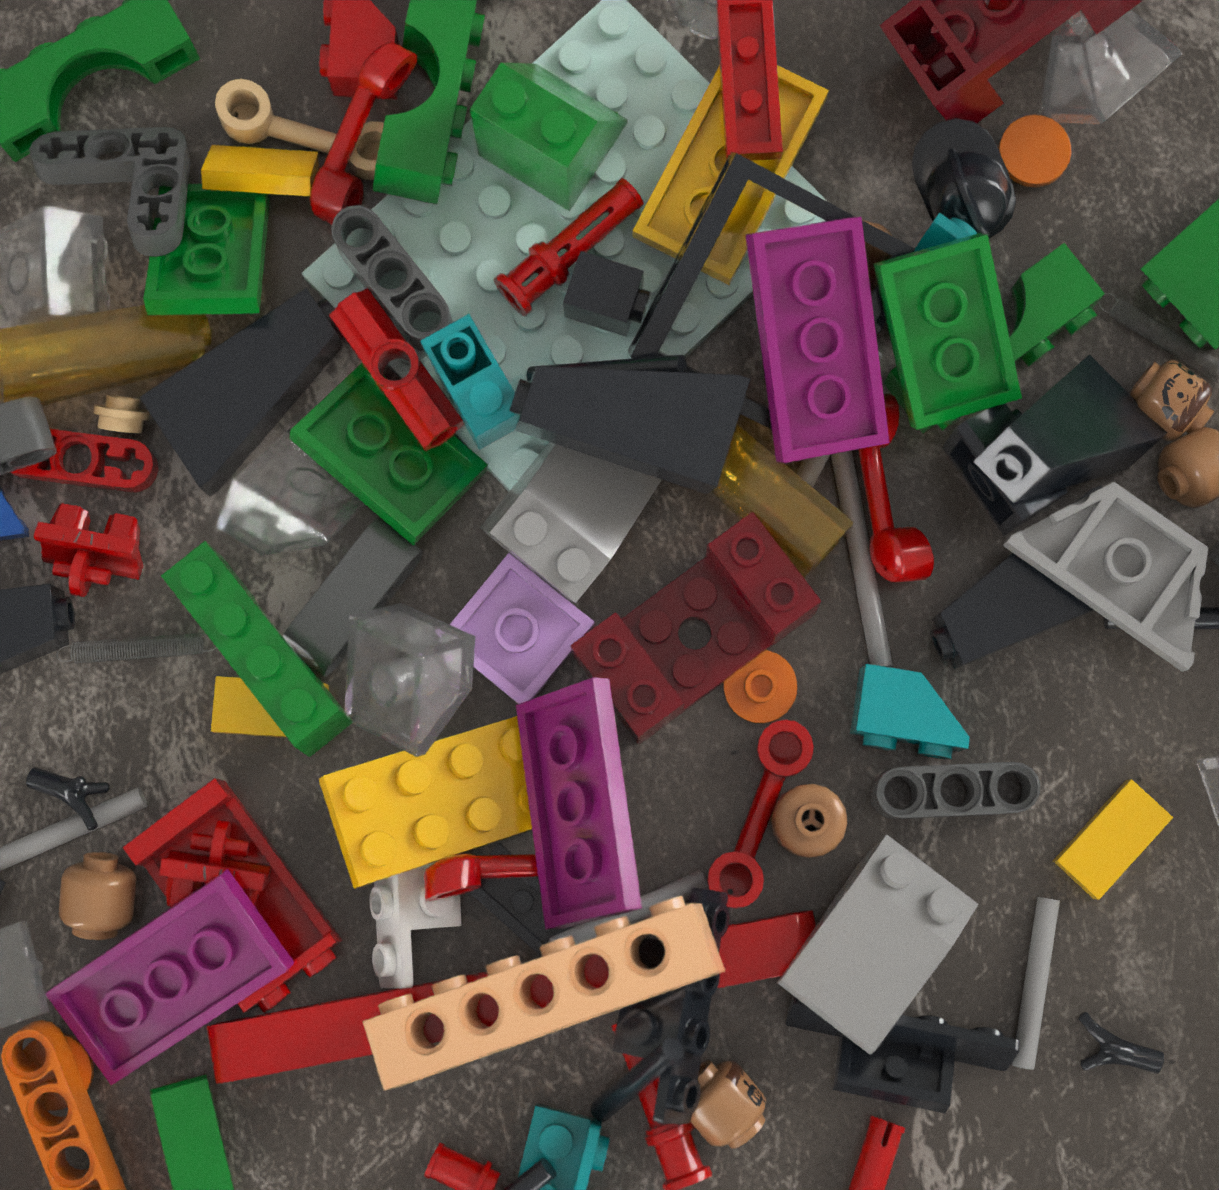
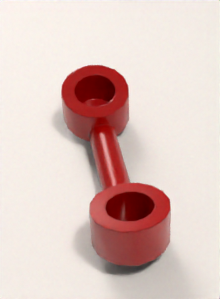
[310,42,417,225]
[858,393,934,582]
[707,720,814,908]
[424,854,538,901]

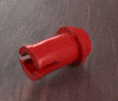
[424,1142,501,1190]

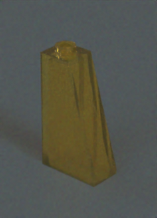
[0,305,212,406]
[711,424,854,579]

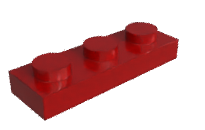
[716,0,783,161]

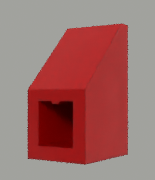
[319,0,400,99]

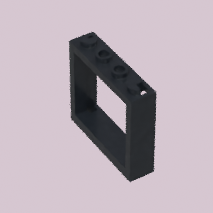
[628,151,915,430]

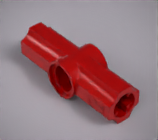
[329,288,465,451]

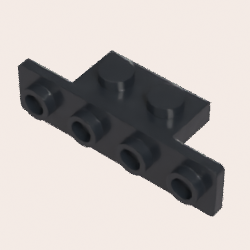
[613,887,729,1124]
[785,996,1020,1113]

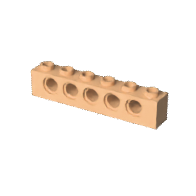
[363,896,725,1090]

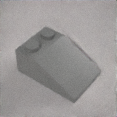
[480,442,662,603]
[778,834,979,1055]

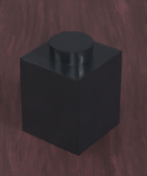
[563,251,651,337]

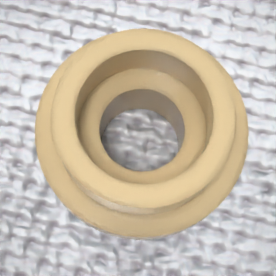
[93,395,150,433]

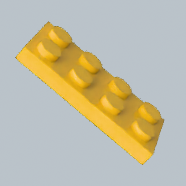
[632,65,829,286]
[318,716,532,889]

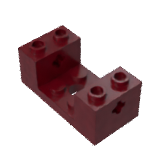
[879,0,1143,124]
[570,511,821,745]

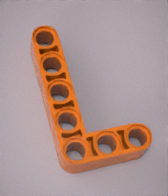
[1,1020,127,1190]

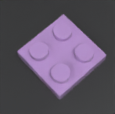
[439,553,595,704]

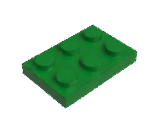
[143,184,270,315]
[873,233,1022,430]
[289,363,488,546]

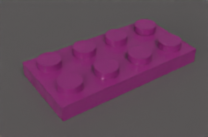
[745,216,890,463]
[516,678,642,929]
[45,869,295,1086]

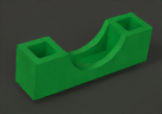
[0,0,200,162]
[373,0,485,205]
[883,243,1105,434]
[161,541,353,757]

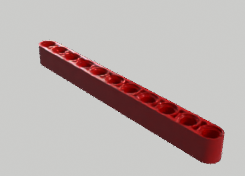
[207,910,816,1083]

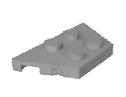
[1003,482,1208,672]

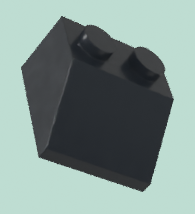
[942,403,1068,536]

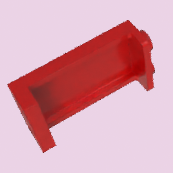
[122,778,343,1013]

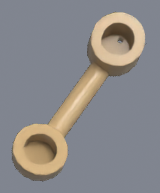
[215,79,384,180]

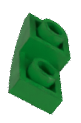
[150,1074,235,1190]

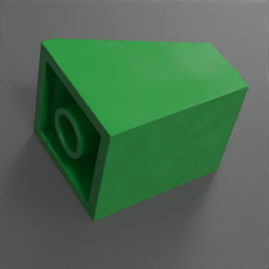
[470,62,628,211]
[1141,199,1219,350]

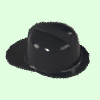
[912,118,1016,239]

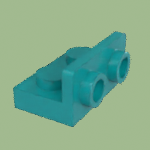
[518,1103,610,1190]

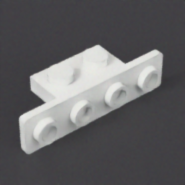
[369,854,462,989]

